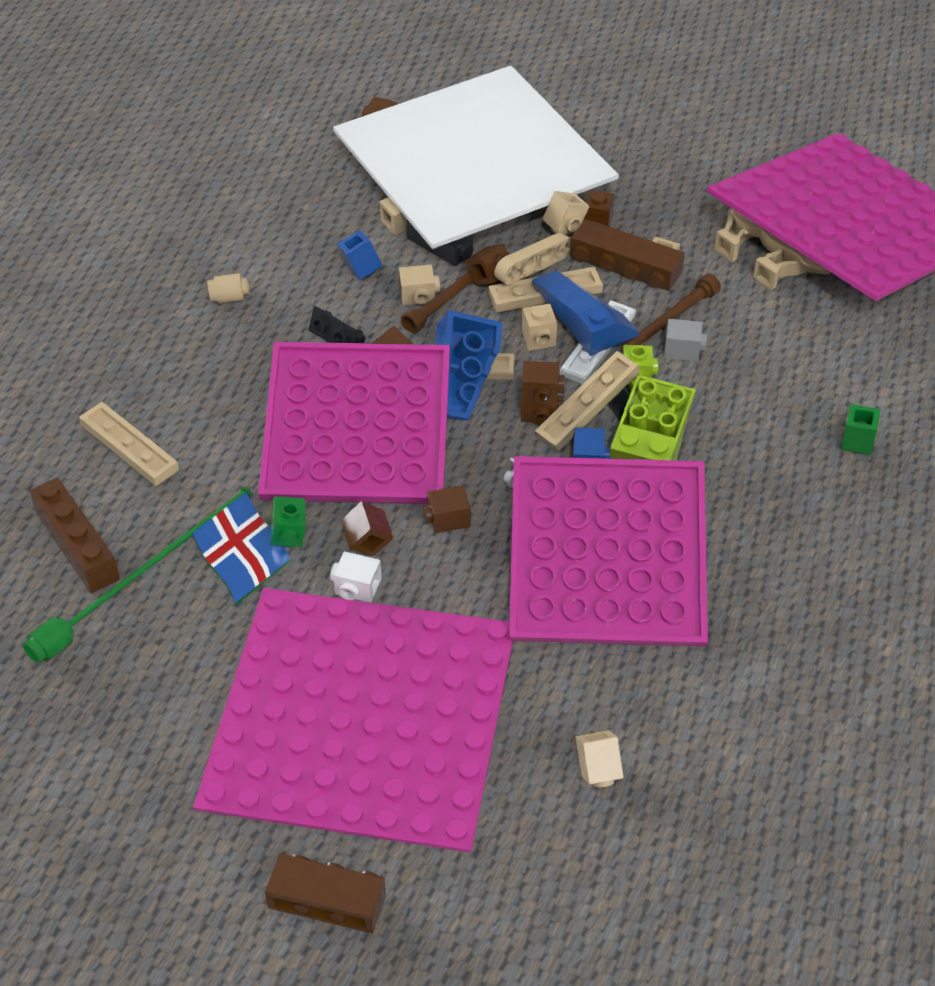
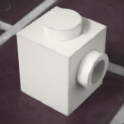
[330,551,382,603]

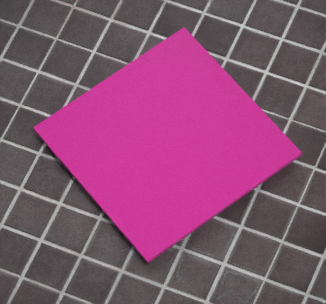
[706,133,935,301]
[193,588,513,853]

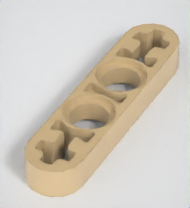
[494,232,571,285]

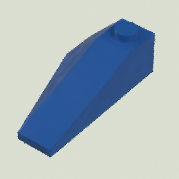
[532,270,639,356]
[436,310,502,420]

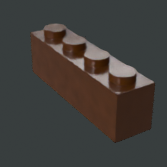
[570,219,685,291]
[29,477,120,594]

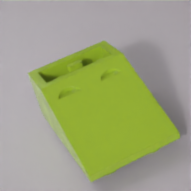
[610,375,696,460]

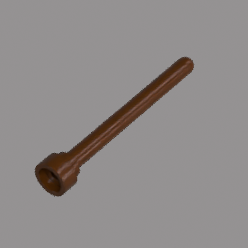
[401,271,473,334]
[620,273,721,353]

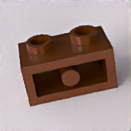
[521,361,565,425]

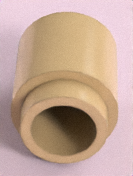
[207,273,250,304]

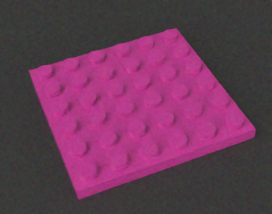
[258,342,450,504]
[509,456,708,647]

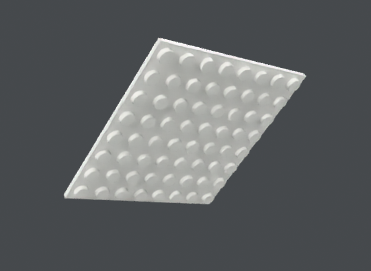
[333,66,619,249]

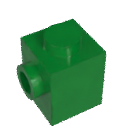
[841,404,881,455]
[270,496,306,547]

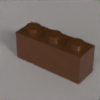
[265,853,386,934]

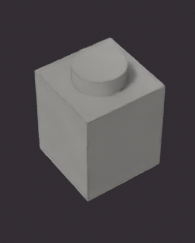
[664,319,707,361]

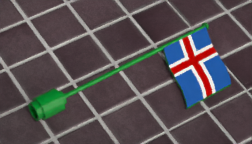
[22,486,290,664]

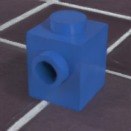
[337,230,383,280]
[573,428,610,459]

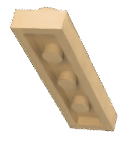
[488,267,603,313]
[535,351,640,452]
[79,402,179,486]

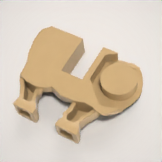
[715,208,833,290]

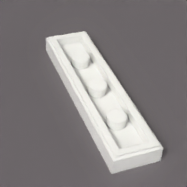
[560,300,636,384]

